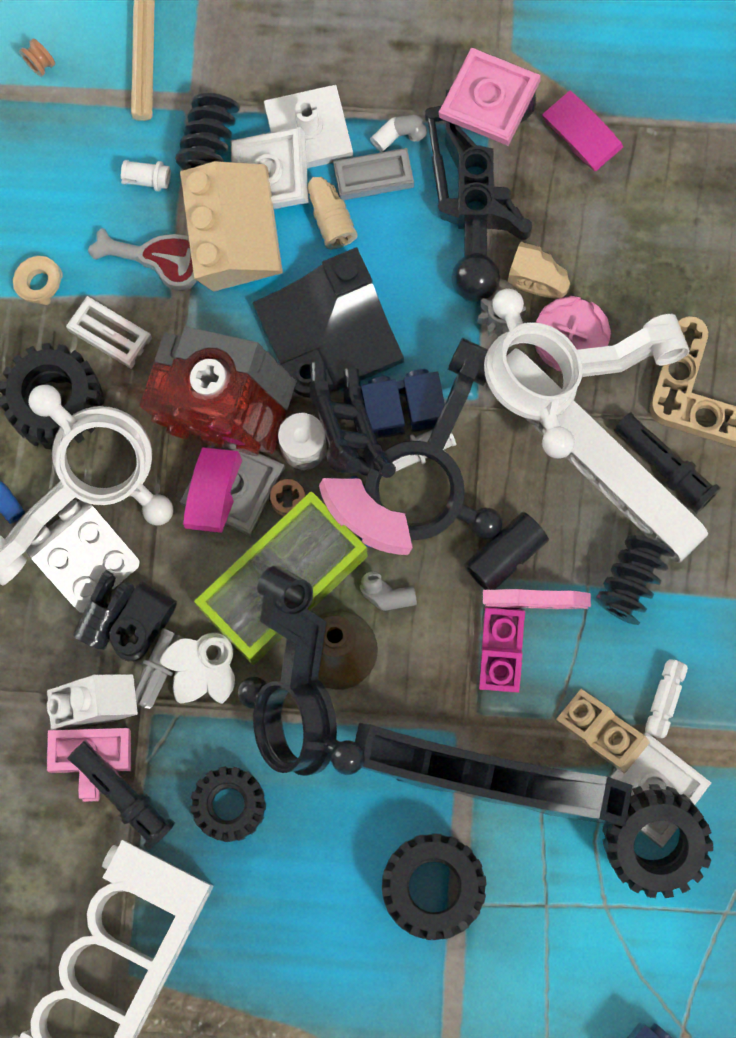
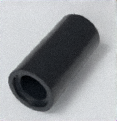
[464,512,549,590]

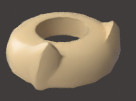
[13,256,63,305]

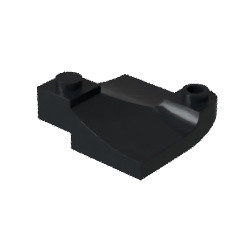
[253,247,404,398]

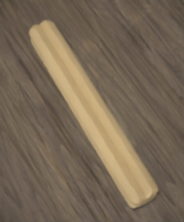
[131,0,155,121]

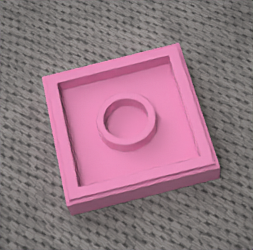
[439,48,540,146]

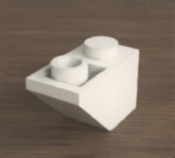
[47,674,138,730]

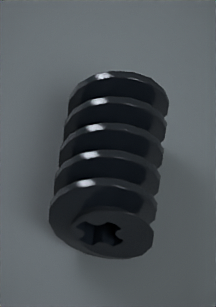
[175,93,240,170]
[596,535,675,625]

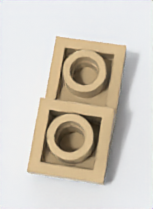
[556,689,650,774]

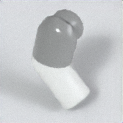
[370,115,428,152]

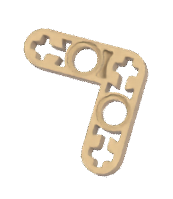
[650,316,736,447]

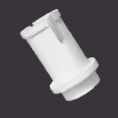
[121,160,171,192]

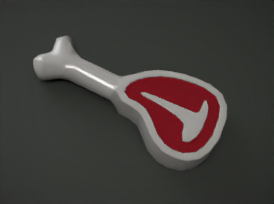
[88,228,197,291]

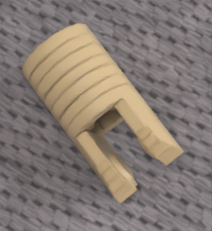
[307,177,358,249]

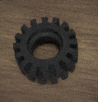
[190,766,266,842]

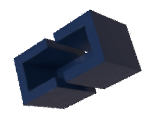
[361,369,445,439]

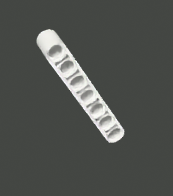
[506,348,708,563]

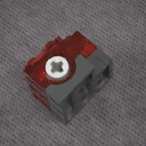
[139,326,297,456]

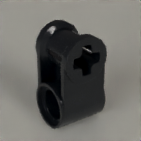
[110,581,177,662]

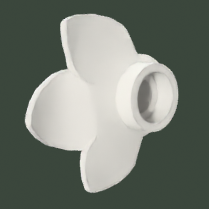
[159,633,235,704]

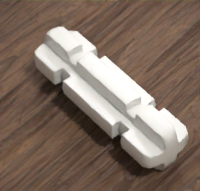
[645,659,688,738]

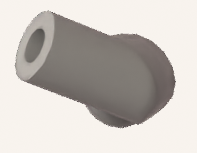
[360,571,417,611]

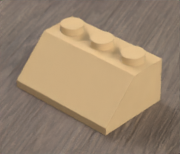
[180,161,283,292]

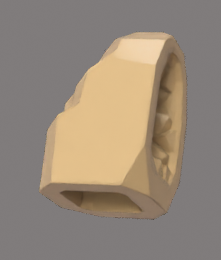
[508,242,570,299]

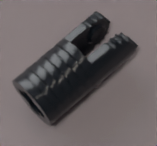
[73,570,135,650]

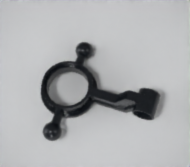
[327,338,502,540]
[238,566,365,776]

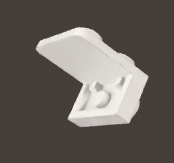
[26,500,139,613]

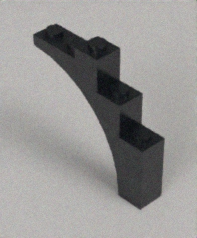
[355,723,633,827]

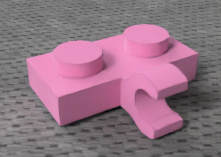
[47,728,131,802]

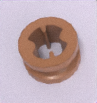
[19,39,56,77]
[270,479,305,517]

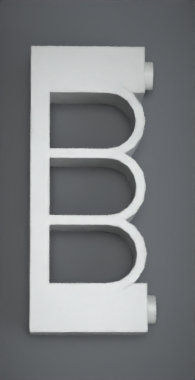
[12,840,214,1038]

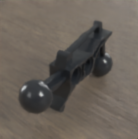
[425,89,536,302]

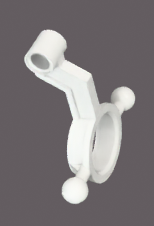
[484,288,690,459]
[0,385,173,586]

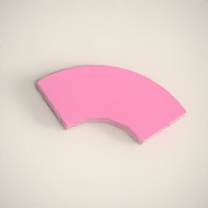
[319,478,413,555]
[483,589,591,609]

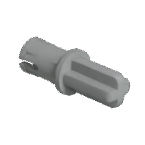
[135,628,183,709]

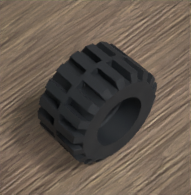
[0,343,104,450]
[602,784,713,898]
[382,833,487,940]

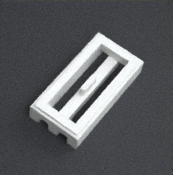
[66,296,152,369]

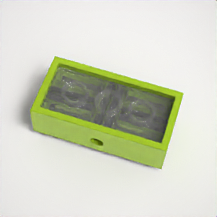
[194,491,368,666]

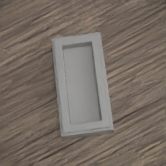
[333,148,414,200]

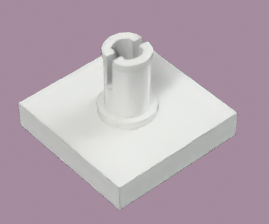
[264,85,353,168]

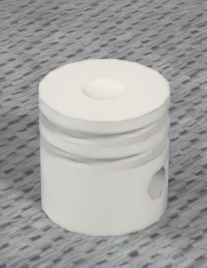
[278,413,327,470]

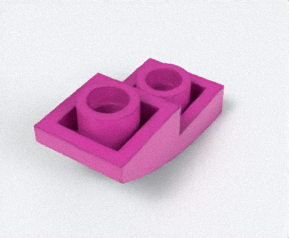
[542,90,623,172]
[183,447,242,533]
[479,606,525,693]

